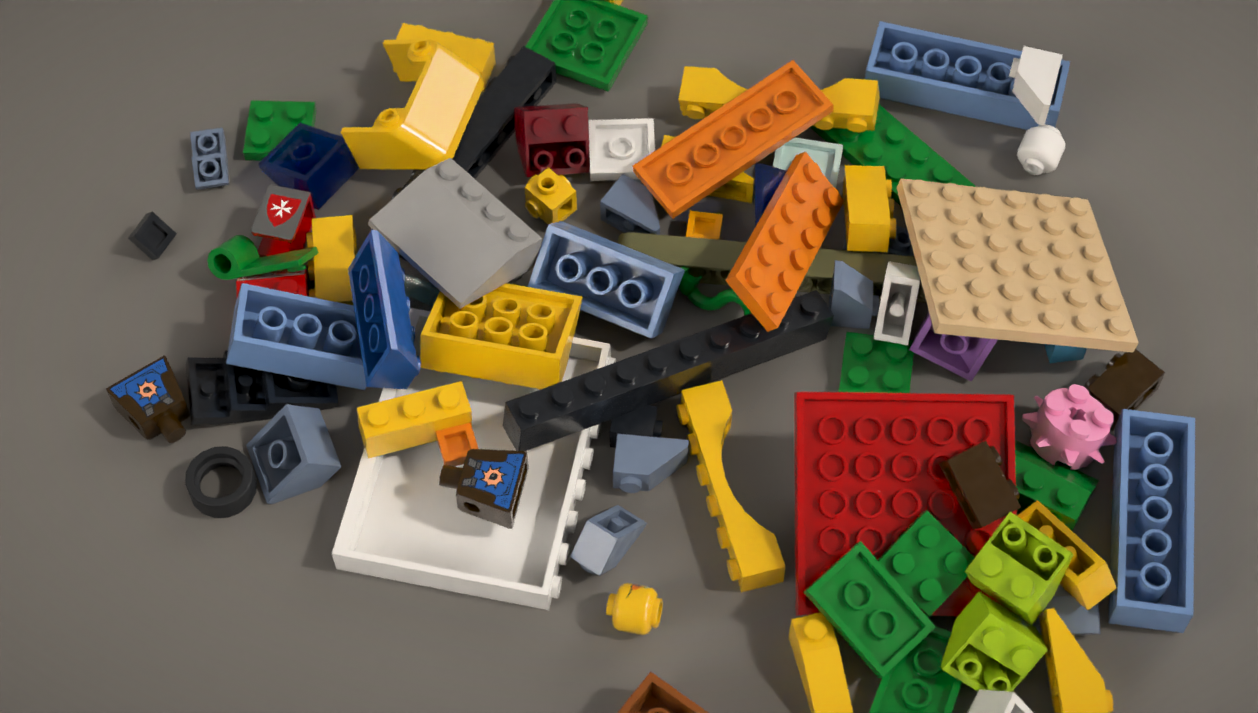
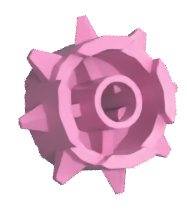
[1022,384,1117,470]

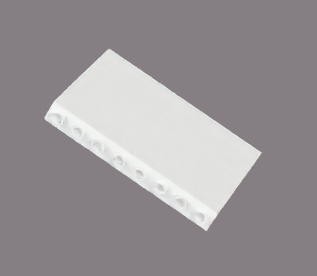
[332,308,616,610]

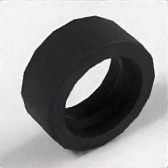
[185,446,257,518]

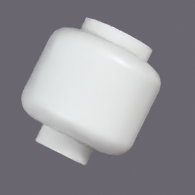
[1017,124,1066,175]

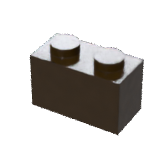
[1084,349,1165,432]
[938,441,1021,529]

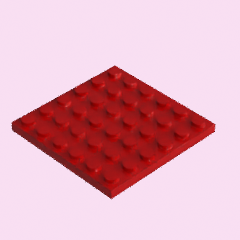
[794,392,1017,616]

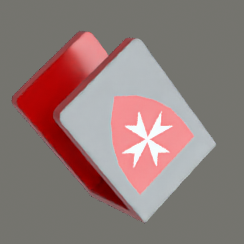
[251,184,316,257]

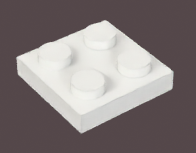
[589,118,655,181]

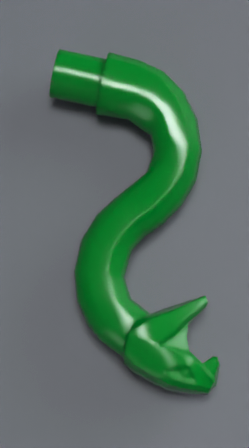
[679,267,751,316]

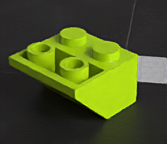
[966,512,1073,625]
[941,591,1048,692]

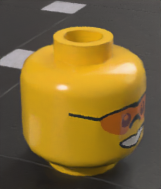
[606,583,663,635]

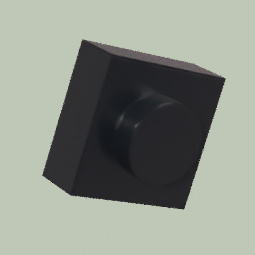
[128,212,177,260]

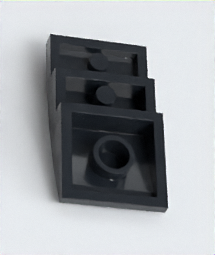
[186,350,339,425]

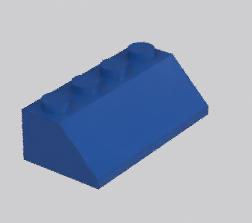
[348,230,421,390]

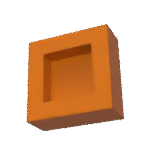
[436,422,479,466]

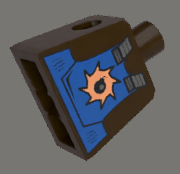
[106,355,190,443]
[439,449,529,529]

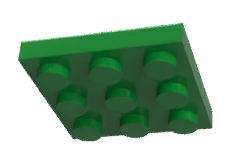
[525,0,648,92]

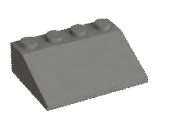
[368,158,543,308]

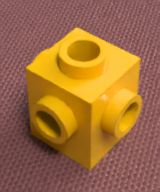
[524,168,577,224]

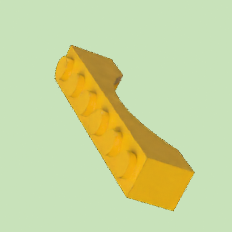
[678,66,880,132]
[676,380,786,593]

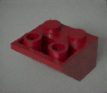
[514,103,590,177]

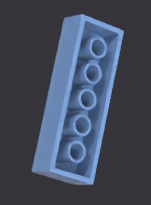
[865,21,1070,130]
[1108,409,1195,633]

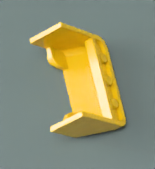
[341,39,484,170]

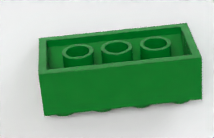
[1015,440,1099,532]

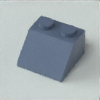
[246,404,342,504]

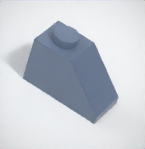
[600,174,660,235]
[829,260,879,329]
[613,434,689,493]
[570,505,647,576]

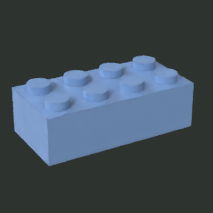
[528,221,685,339]
[226,283,366,390]

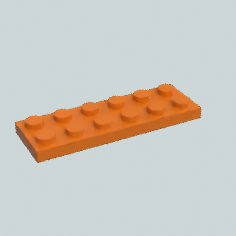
[633,60,833,219]
[725,151,844,332]

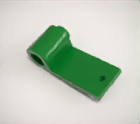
[207,235,319,280]

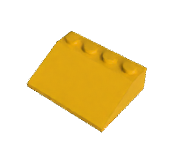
[420,283,582,390]

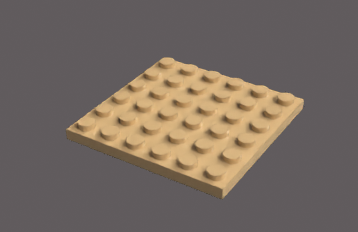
[897,178,1139,353]

